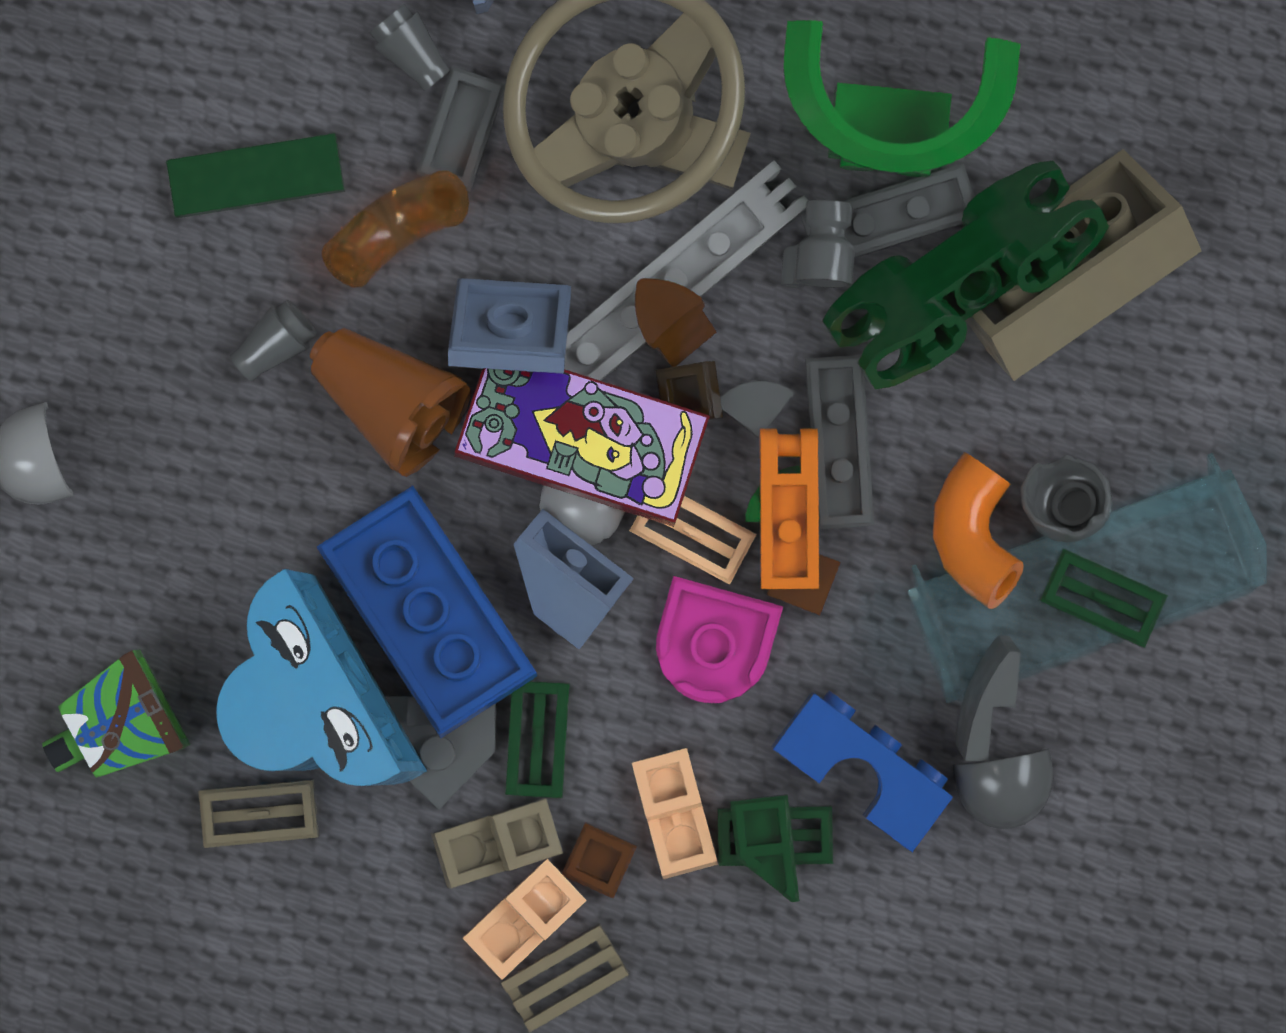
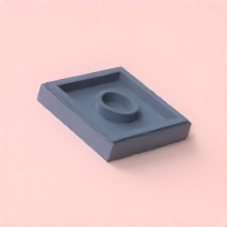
[448,278,571,373]

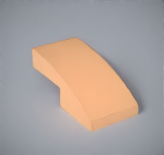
[632,748,718,879]
[462,859,587,980]

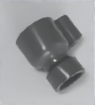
[781,200,855,288]

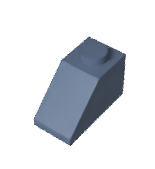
[513,509,634,649]

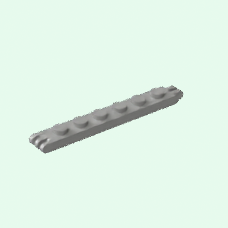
[480,160,809,466]

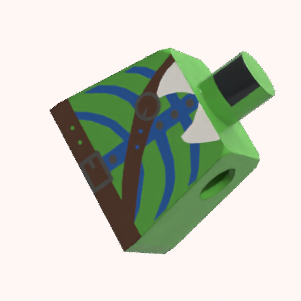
[42,650,191,778]

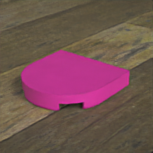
[656,576,783,703]

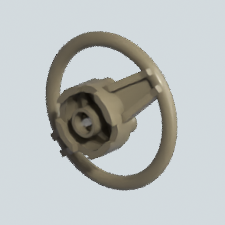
[503,0,745,223]

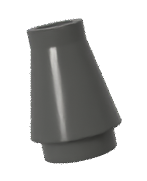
[369,4,450,91]
[230,300,317,381]

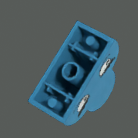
[216,569,427,786]

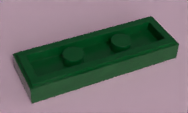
[166,133,345,218]

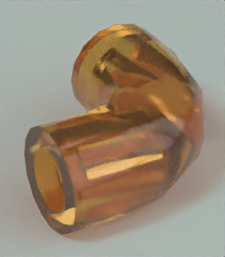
[321,171,469,288]

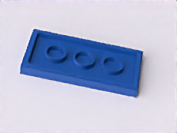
[317,486,537,739]

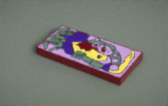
[454,368,710,527]

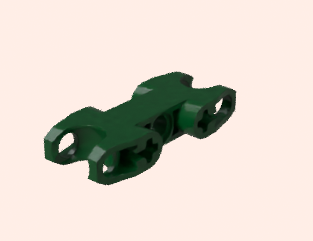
[822,160,1109,389]

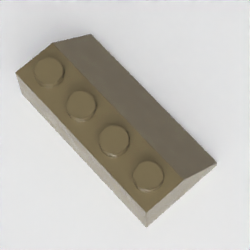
[966,149,1202,381]

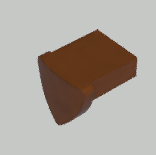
[635,278,717,367]

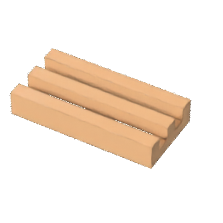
[629,496,757,585]

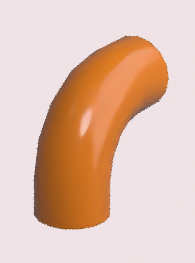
[933,452,1024,609]

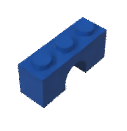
[771,691,953,852]

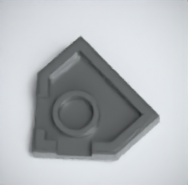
[384,695,497,810]

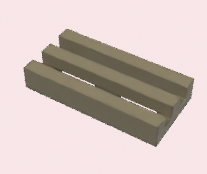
[199,779,319,848]
[501,924,629,1033]

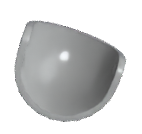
[0,402,74,505]

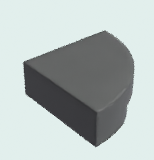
[720,381,795,438]

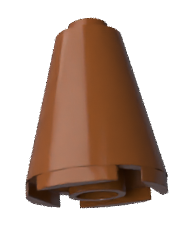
[310,328,472,477]

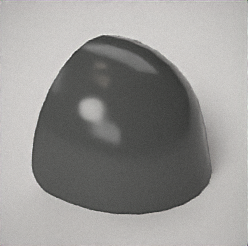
[953,748,1054,829]

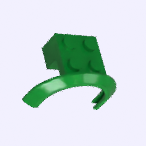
[783,20,1021,177]

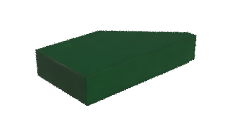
[730,794,800,902]

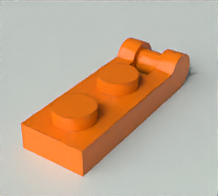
[759,428,819,589]

